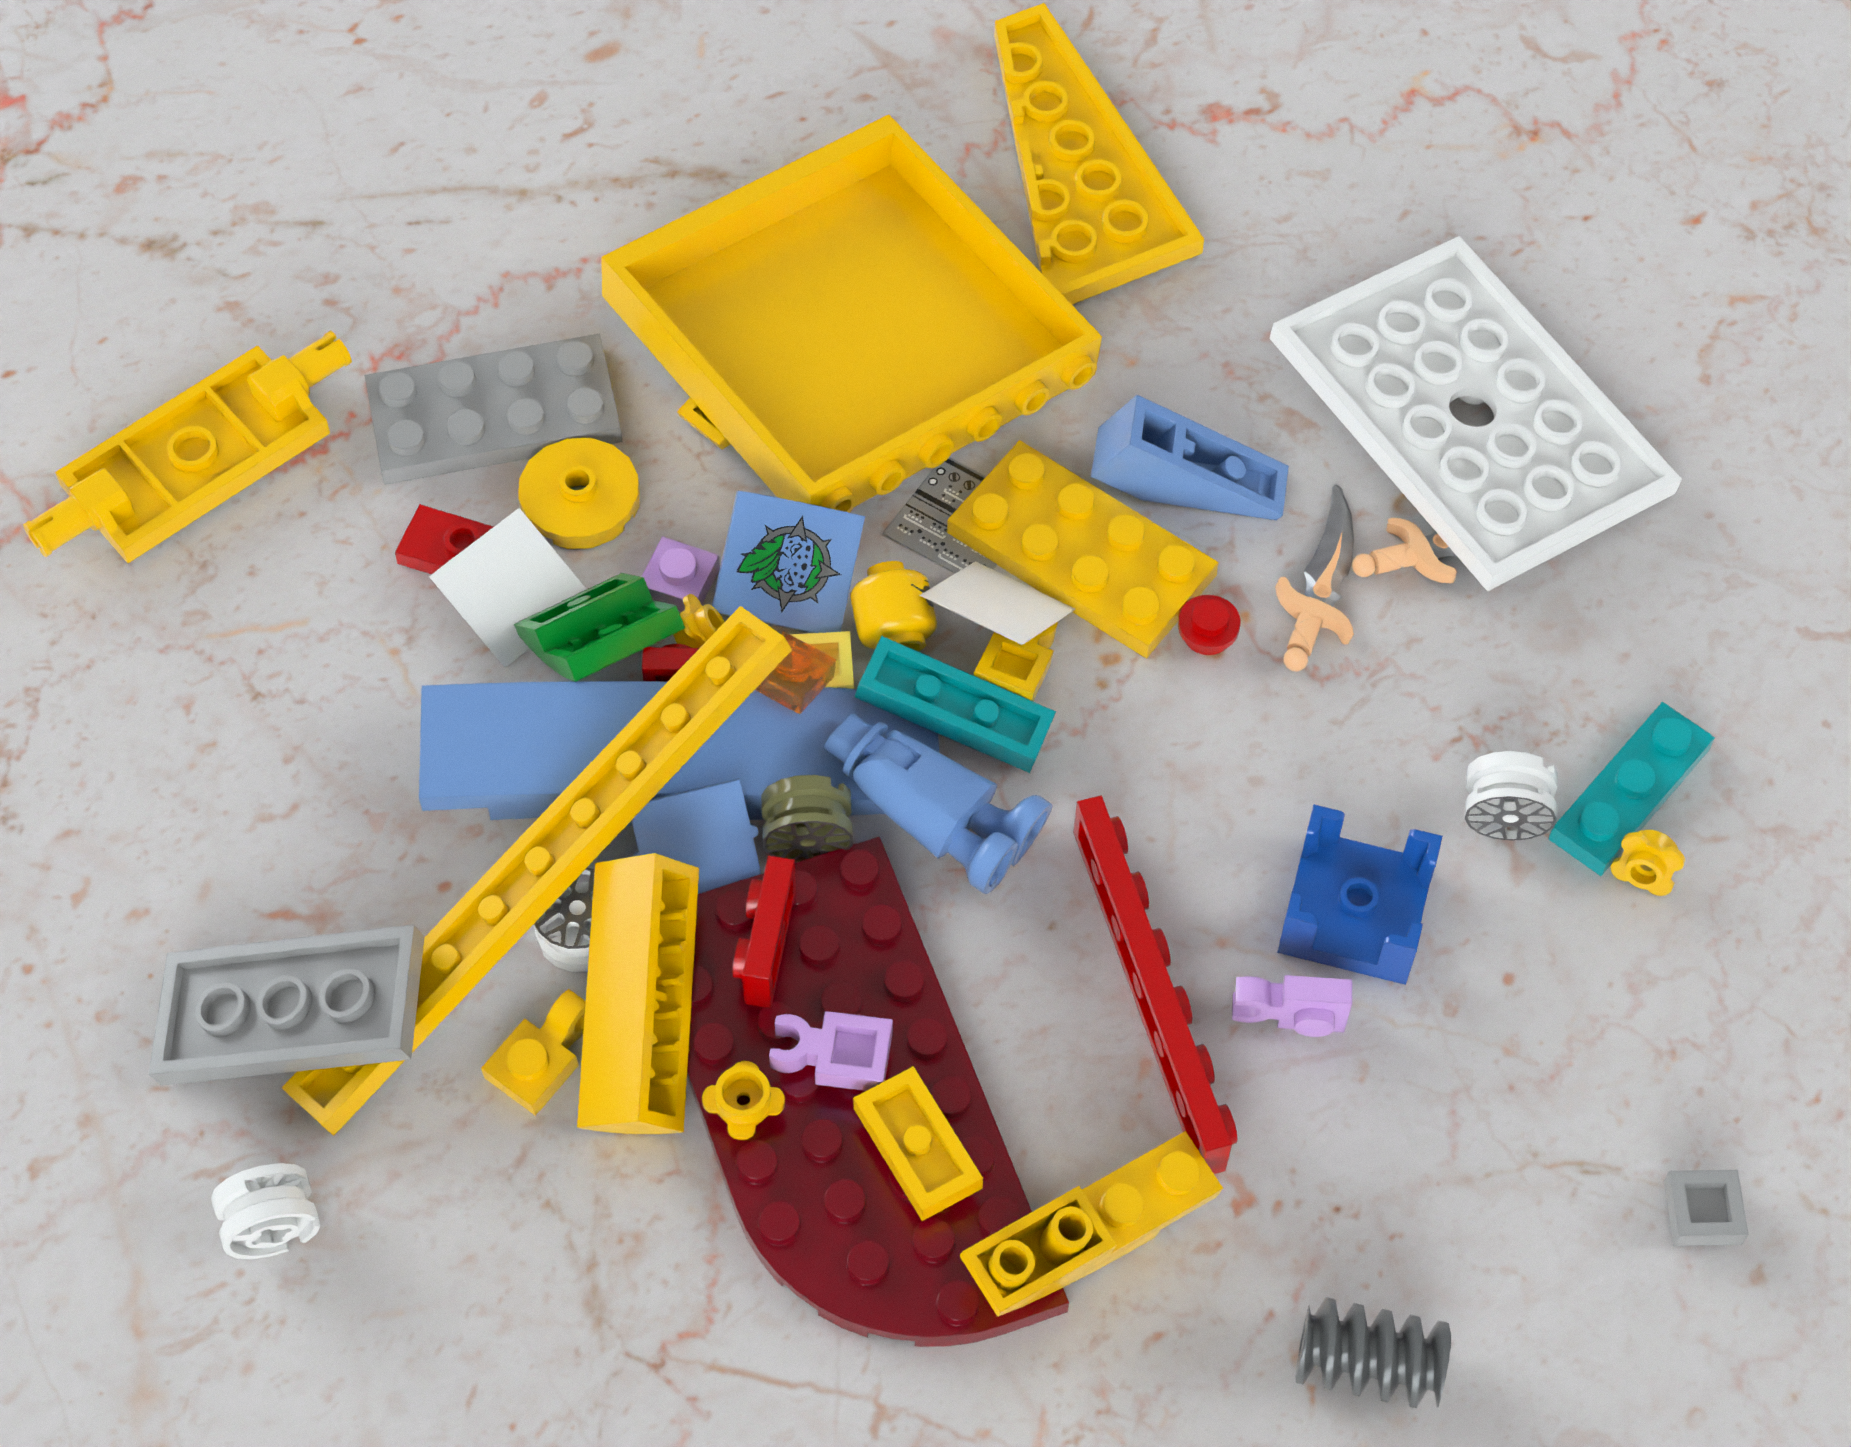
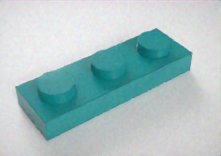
[854,636,1056,773]
[1548,701,1715,876]

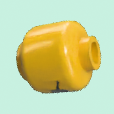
[850,561,937,652]

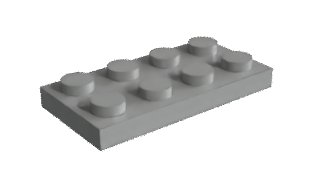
[364,333,623,485]
[148,924,425,1086]

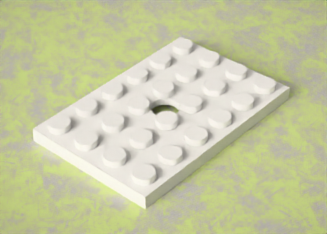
[1269,236,1682,592]

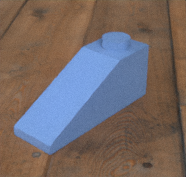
[1091,395,1289,520]

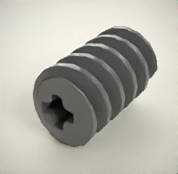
[1295,1297,1451,1408]

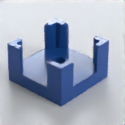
[1277,804,1443,985]

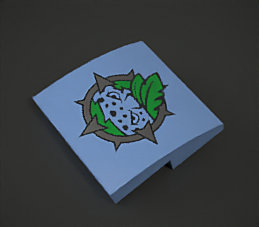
[712,490,865,633]

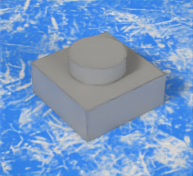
[1664,1170,1748,1246]

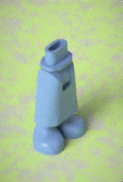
[824,713,1053,894]

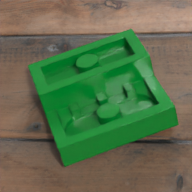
[514,573,685,682]

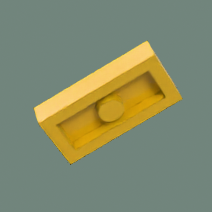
[853,1066,983,1221]

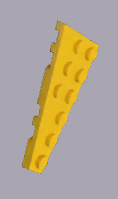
[994,3,1204,304]

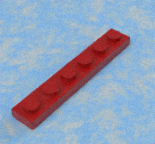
[1073,795,1238,1174]

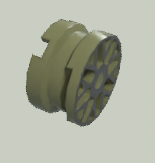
[761,775,853,863]

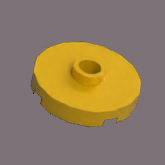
[518,438,640,549]

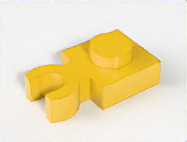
[973,622,1058,701]

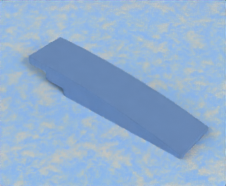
[419,681,939,826]

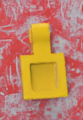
[481,988,586,1116]

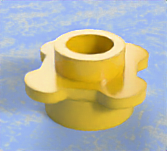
[673,594,724,648]
[1611,830,1685,896]
[702,1061,785,1140]

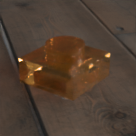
[755,631,837,714]

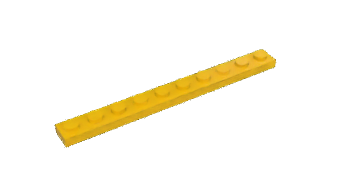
[281,606,792,1136]

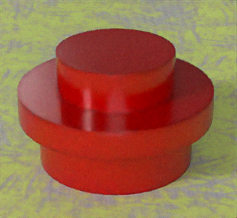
[1178,595,1241,655]

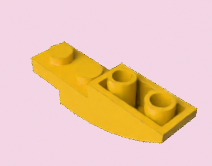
[960,1131,1224,1316]

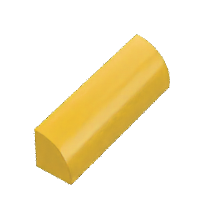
[577,853,699,1134]

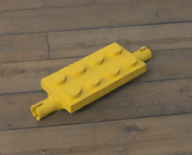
[23,330,352,563]

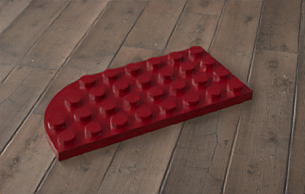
[687,836,1069,1347]

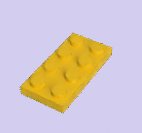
[947,440,1219,659]

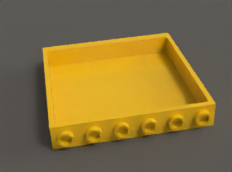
[601,114,1102,513]

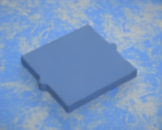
[631,778,761,894]

